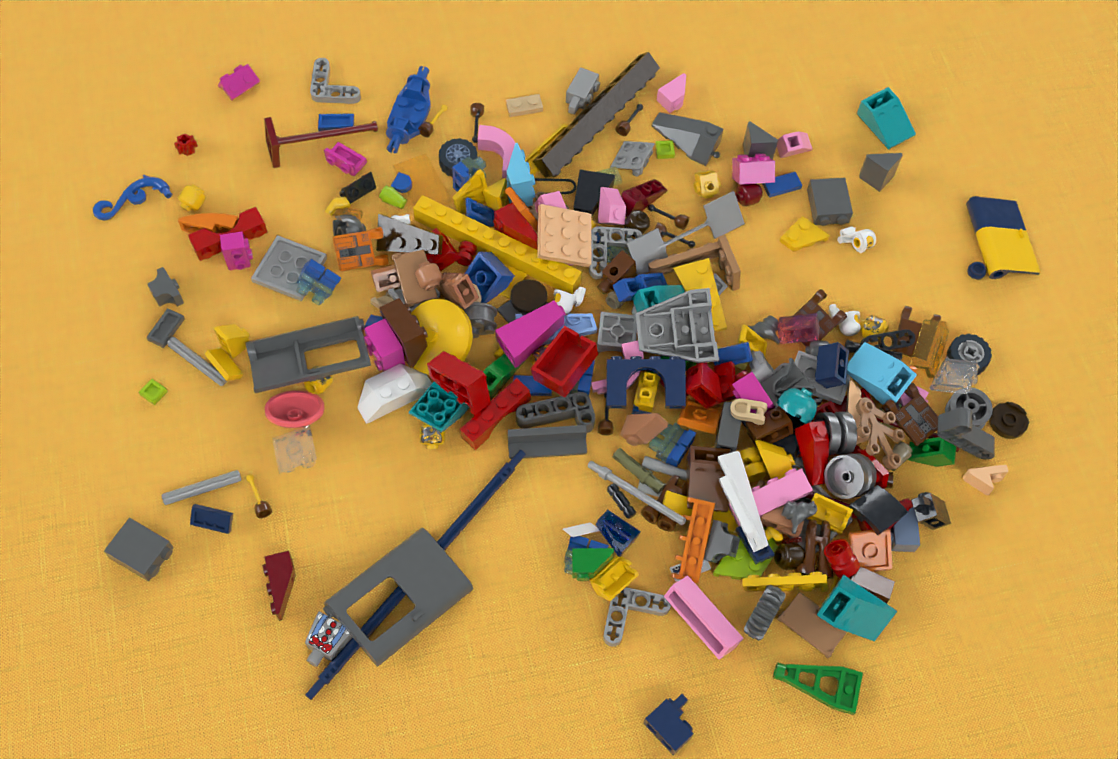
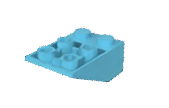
[507,143,535,207]
[847,342,917,405]

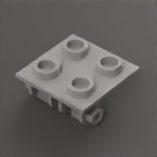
[610,141,655,177]

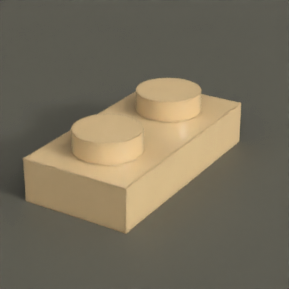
[506,94,543,117]

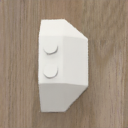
[357,364,432,424]

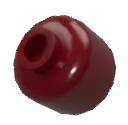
[735,183,763,207]

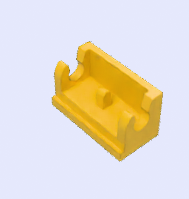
[807,493,853,534]
[589,554,639,601]

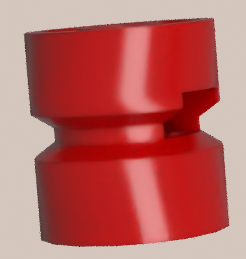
[824,539,860,578]

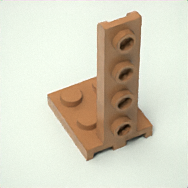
[648,235,741,291]

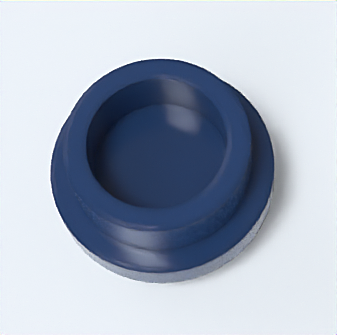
[967,262,986,280]

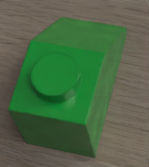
[908,437,956,467]
[572,548,614,581]

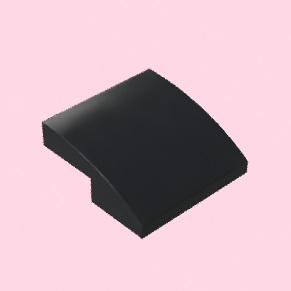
[848,485,908,535]

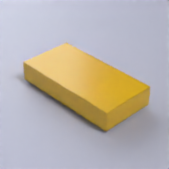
[205,348,243,381]

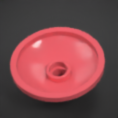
[264,391,324,428]

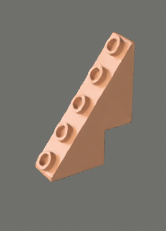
[436,272,479,310]

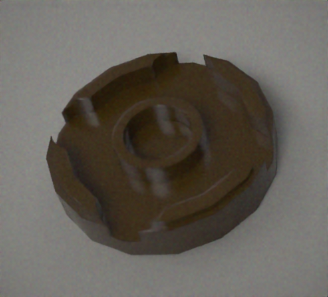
[511,279,547,314]
[989,402,1029,439]

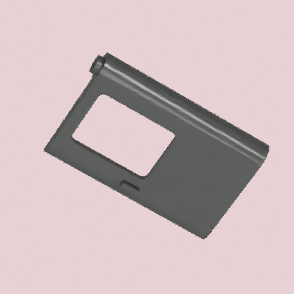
[246,316,371,393]
[323,528,473,667]

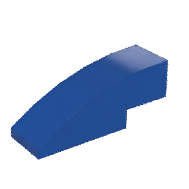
[612,273,667,302]

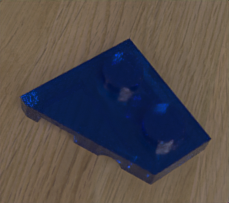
[596,509,641,557]

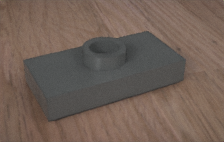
[146,308,185,348]

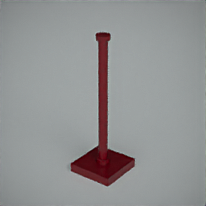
[264,117,378,168]

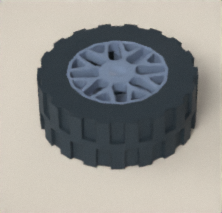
[439,138,478,178]

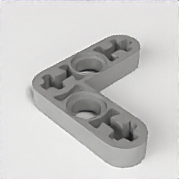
[310,58,361,104]
[589,226,642,279]
[603,587,671,647]

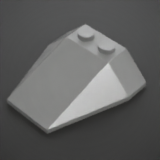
[635,288,719,363]

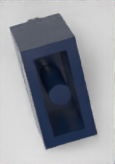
[643,694,694,756]

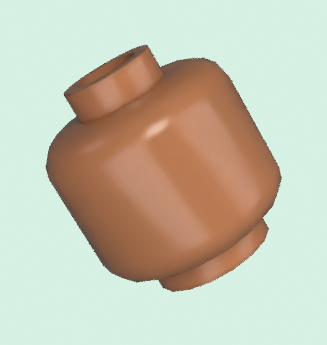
[415,261,442,291]

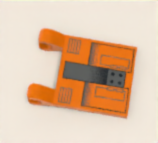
[332,227,389,271]

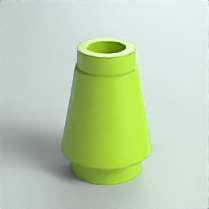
[379,185,407,209]

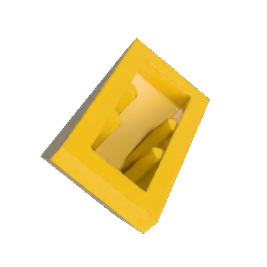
[482,178,508,210]
[738,324,768,356]

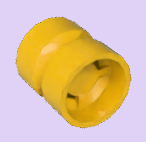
[740,447,768,483]

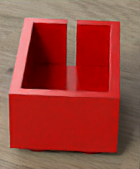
[531,326,599,398]

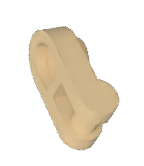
[730,399,768,425]

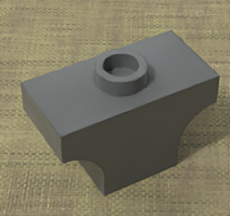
[147,267,184,307]
[704,520,740,564]

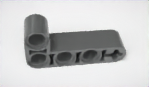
[516,392,595,433]
[937,408,995,460]

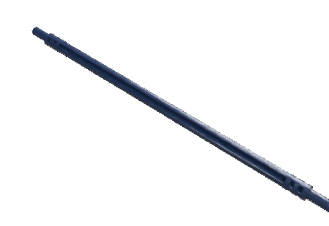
[305,450,526,700]

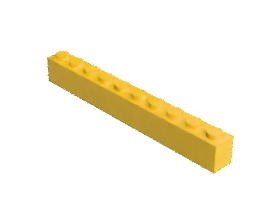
[413,195,582,295]

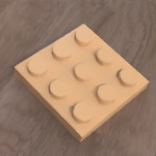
[537,204,591,267]

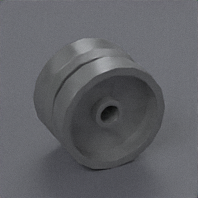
[813,412,857,455]
[824,454,877,499]

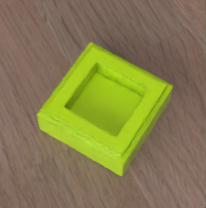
[655,140,675,159]
[139,379,168,405]

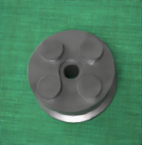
[459,302,497,338]
[945,387,993,429]

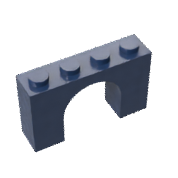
[607,356,686,409]

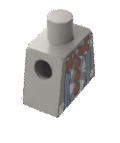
[305,611,353,667]

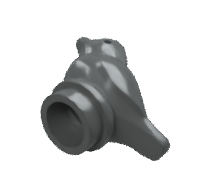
[748,315,781,345]
[781,500,817,534]

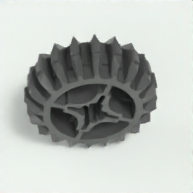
[744,585,786,641]

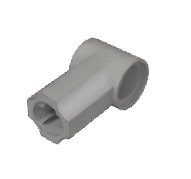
[748,351,775,384]

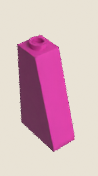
[495,300,566,368]

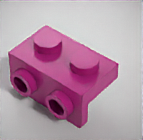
[218,64,260,101]
[324,142,367,176]

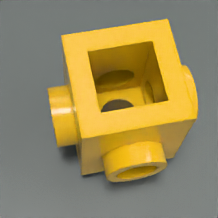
[694,170,721,198]

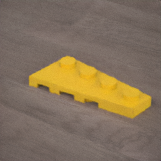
[673,258,727,332]
[743,572,828,592]

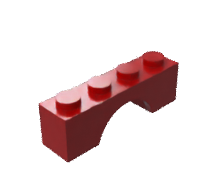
[188,207,268,261]
[460,378,531,450]

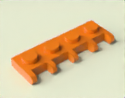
[671,497,716,583]

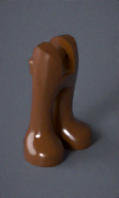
[641,475,687,532]
[795,519,834,579]

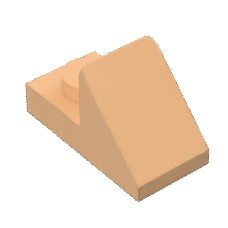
[963,464,1008,495]

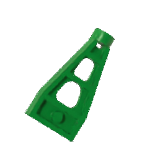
[773,662,863,715]

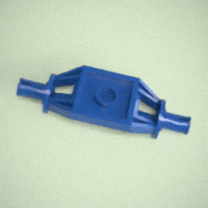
[386,66,431,154]

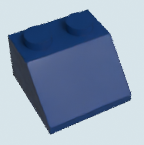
[464,252,515,303]

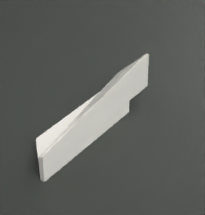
[718,451,768,552]

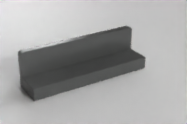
[508,425,587,459]

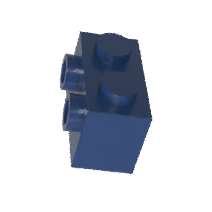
[815,342,849,389]

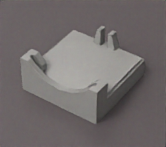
[597,312,637,353]

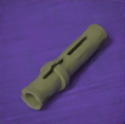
[612,448,665,494]

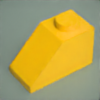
[214,324,250,359]
[755,440,795,479]

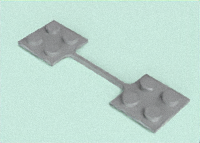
[626,191,745,275]

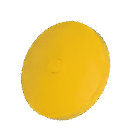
[411,299,473,375]

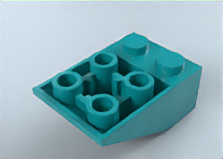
[857,87,916,150]
[632,285,685,313]
[409,382,469,432]
[817,575,897,641]

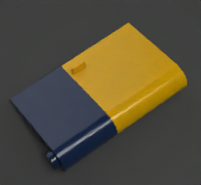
[966,196,1041,279]

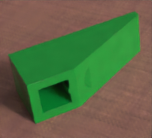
[483,354,525,400]

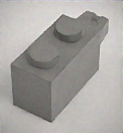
[566,67,600,115]

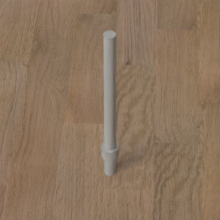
[588,461,686,525]

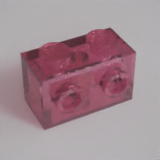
[777,313,820,344]

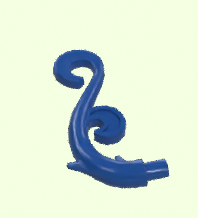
[93,175,172,220]

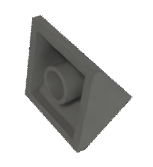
[743,121,778,159]
[859,153,903,192]

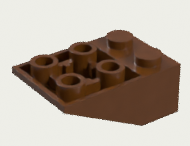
[686,446,730,512]

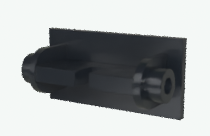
[339,172,376,204]

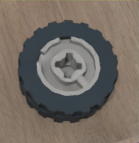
[946,333,992,377]

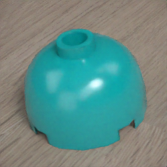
[776,387,817,424]

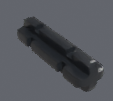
[607,483,636,519]

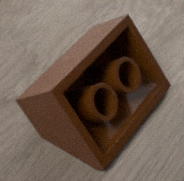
[379,298,428,368]

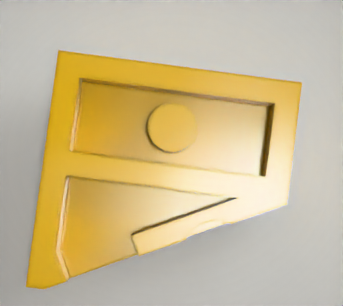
[453,169,487,214]
[779,216,830,252]

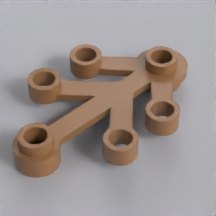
[856,398,905,470]

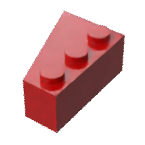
[427,351,491,416]

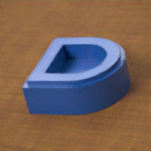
[391,172,412,193]

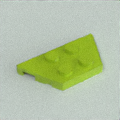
[713,527,778,580]

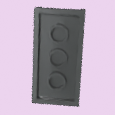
[741,358,816,427]

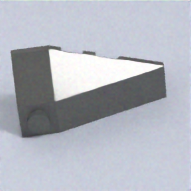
[652,112,723,166]

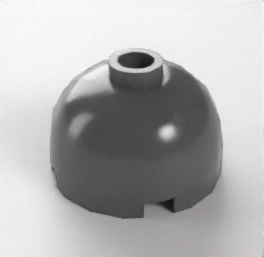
[333,214,366,236]

